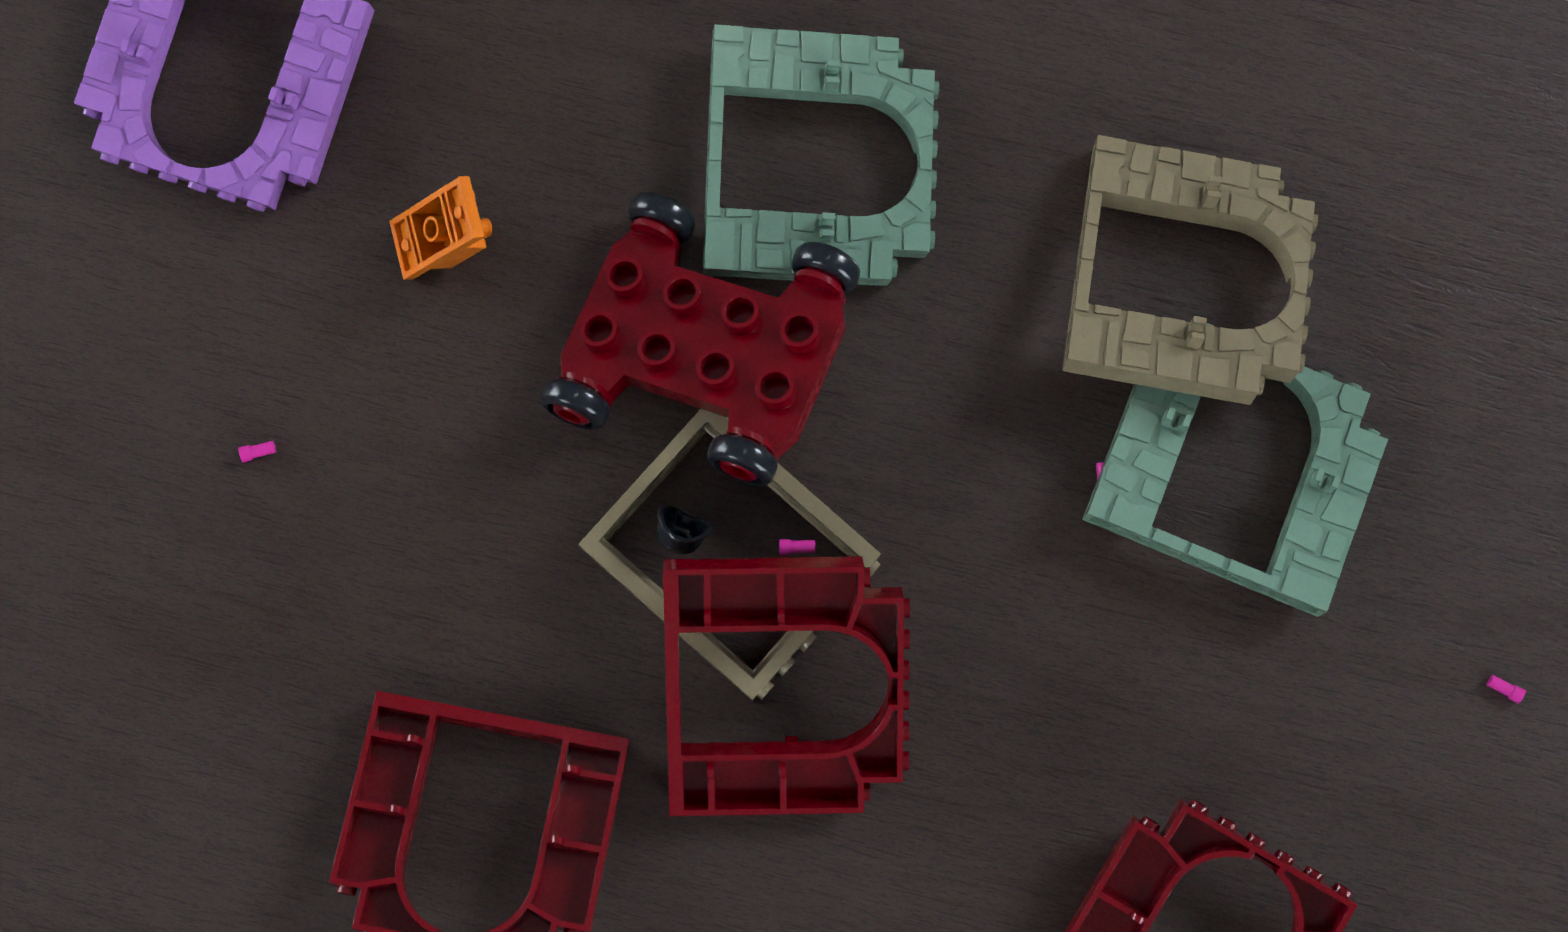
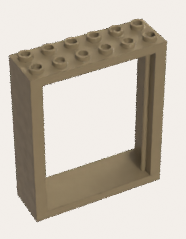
[578,409,881,701]

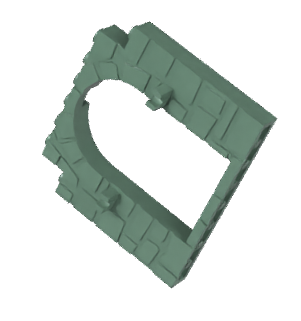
[702,24,939,286]
[1082,323,1388,617]

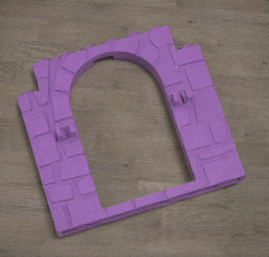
[74,0,375,212]

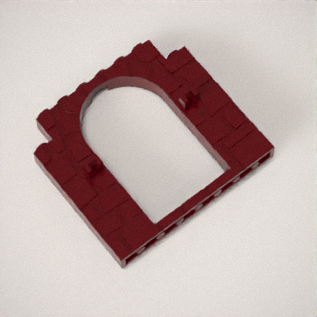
[663,556,910,816]
[329,691,630,932]
[1065,798,1358,932]

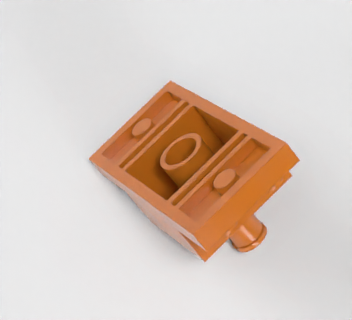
[389,176,492,280]

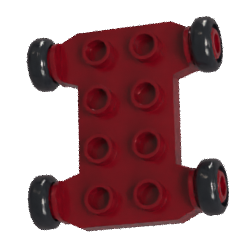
[540,192,861,486]

